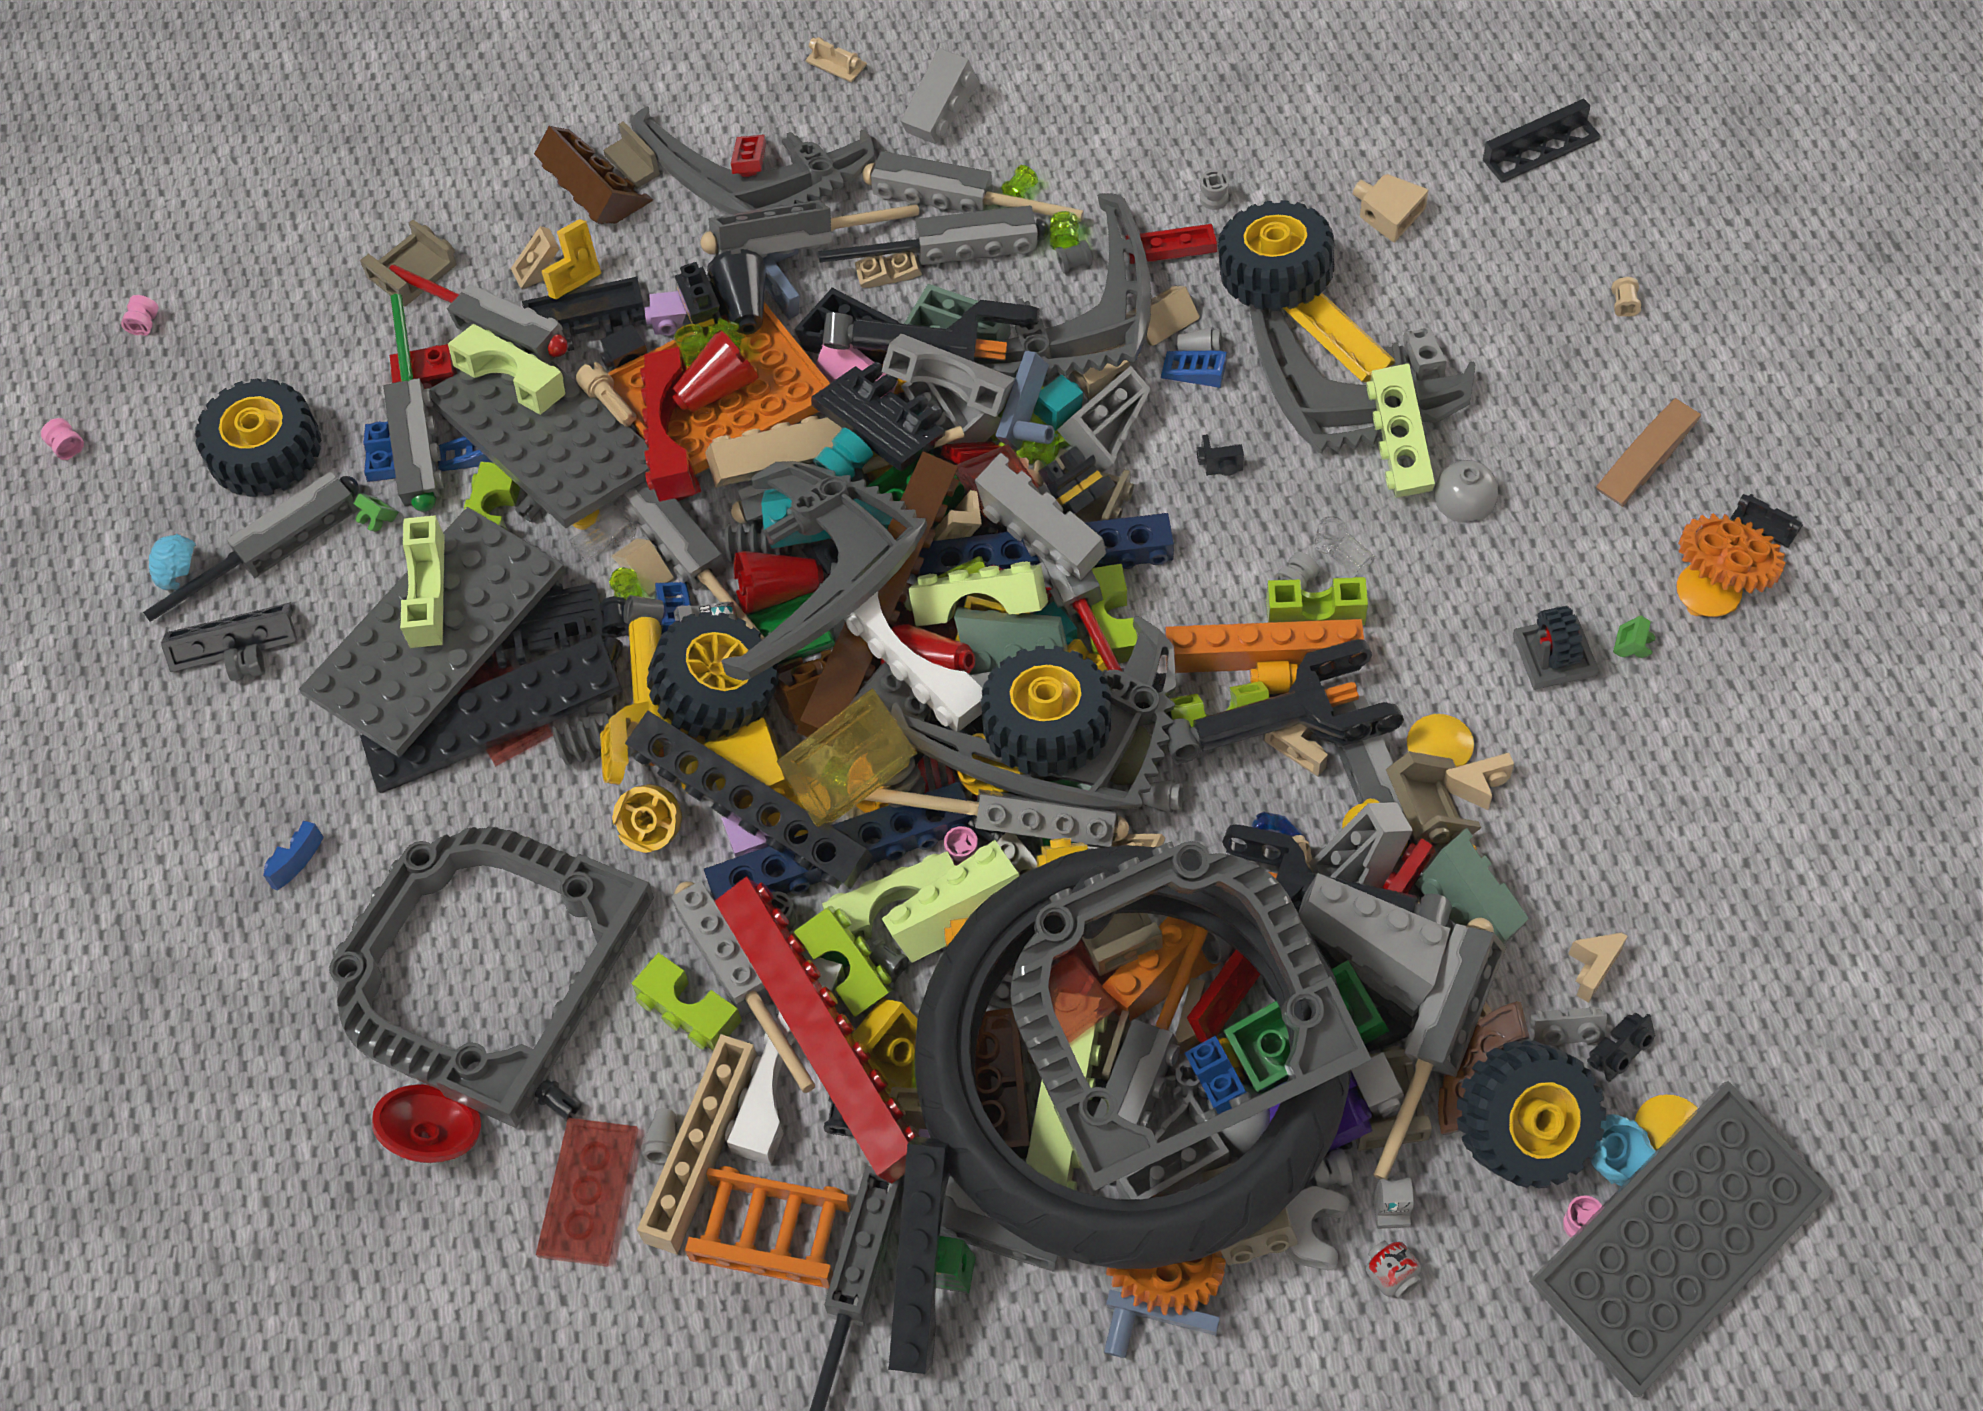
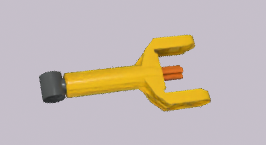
[600,595,705,794]

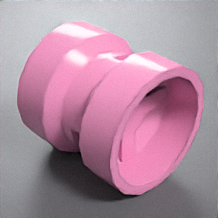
[121,295,159,336]
[41,418,84,460]
[944,826,978,866]
[1563,1196,1602,1238]

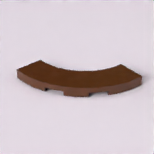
[1438,1001,1530,1135]

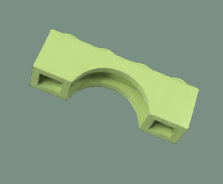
[448,324,566,415]
[400,515,445,648]
[908,561,1048,626]
[822,851,955,941]

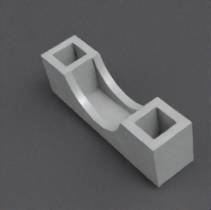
[881,334,1015,417]

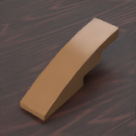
[1596,398,1701,507]

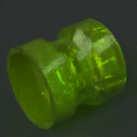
[1050,211,1079,251]
[674,324,707,366]
[1023,434,1060,465]

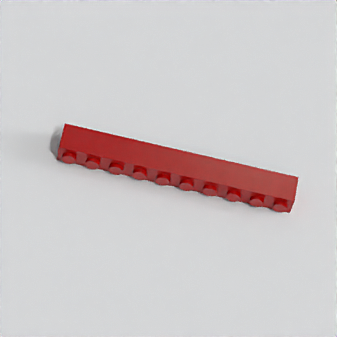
[714,876,920,1184]

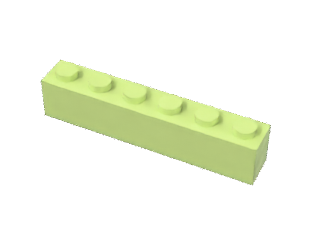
[1026,993,1108,1190]

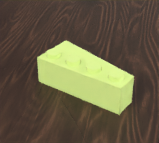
[882,840,1020,963]

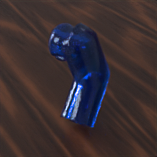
[1252,811,1303,837]

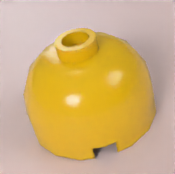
[612,784,682,853]

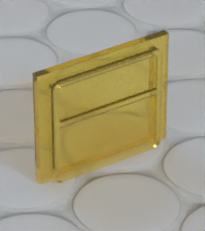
[777,688,917,828]

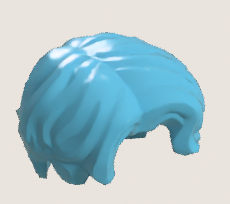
[149,534,196,590]
[1590,1114,1656,1186]

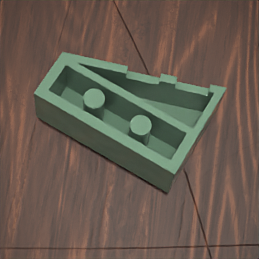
[904,284,1011,341]
[954,607,1068,675]
[1415,828,1529,944]

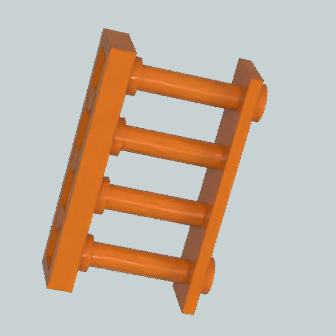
[685,1166,851,1289]

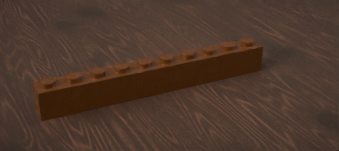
[796,452,959,748]

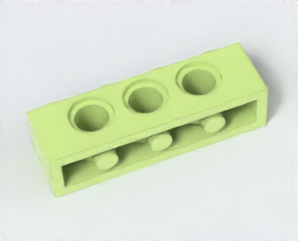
[1366,363,1435,498]

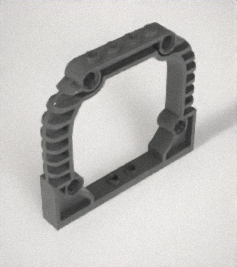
[329,826,654,1128]
[1011,841,1372,1191]

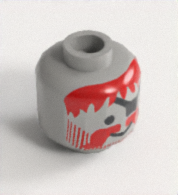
[1366,1240,1422,1298]

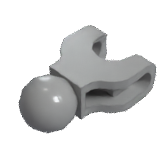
[1285,1186,1350,1271]

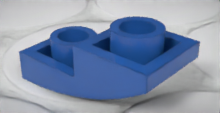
[363,421,396,482]
[263,821,324,890]
[1184,1036,1247,1114]

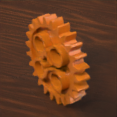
[1678,513,1786,594]
[1106,1251,1226,1315]

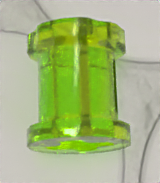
[1001,165,1038,198]
[609,567,642,600]

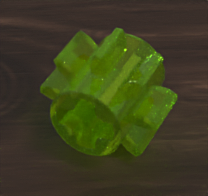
[704,318,745,351]

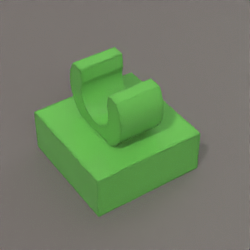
[354,493,399,532]
[1613,615,1656,658]

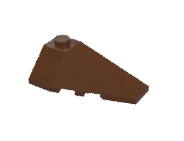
[773,649,881,726]
[975,1008,1031,1159]

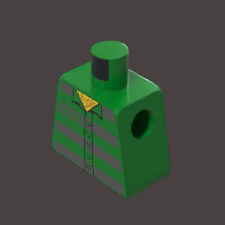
[936,1236,976,1293]

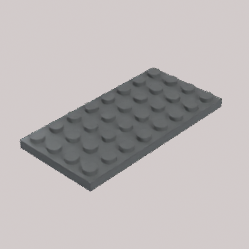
[430,361,650,528]
[299,507,566,758]
[1529,1081,1832,1397]

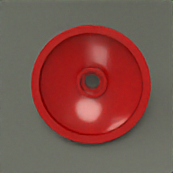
[372,1084,481,1163]

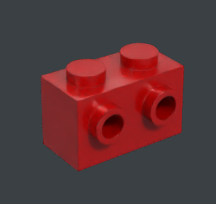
[389,344,457,389]

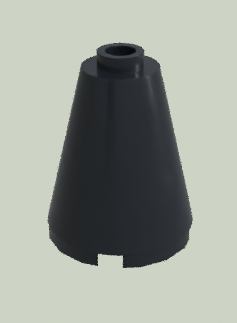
[707,249,766,335]

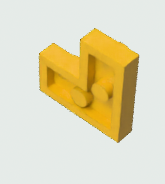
[541,219,601,299]

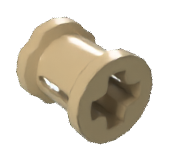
[1611,277,1641,316]

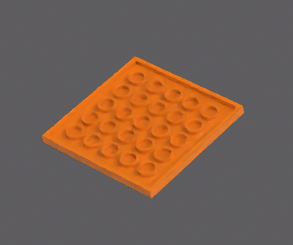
[608,302,830,475]

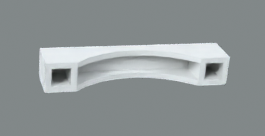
[844,591,982,732]
[725,953,845,1166]

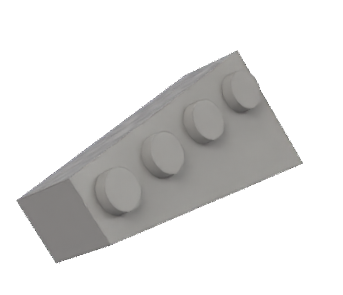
[975,453,1106,581]
[1298,873,1450,1006]

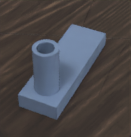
[763,248,800,320]
[996,351,1054,450]
[1104,1289,1220,1358]

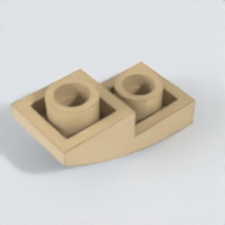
[854,252,922,288]

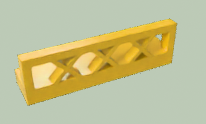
[1283,293,1395,383]

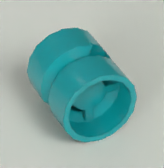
[813,428,873,479]

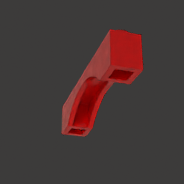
[640,347,696,502]

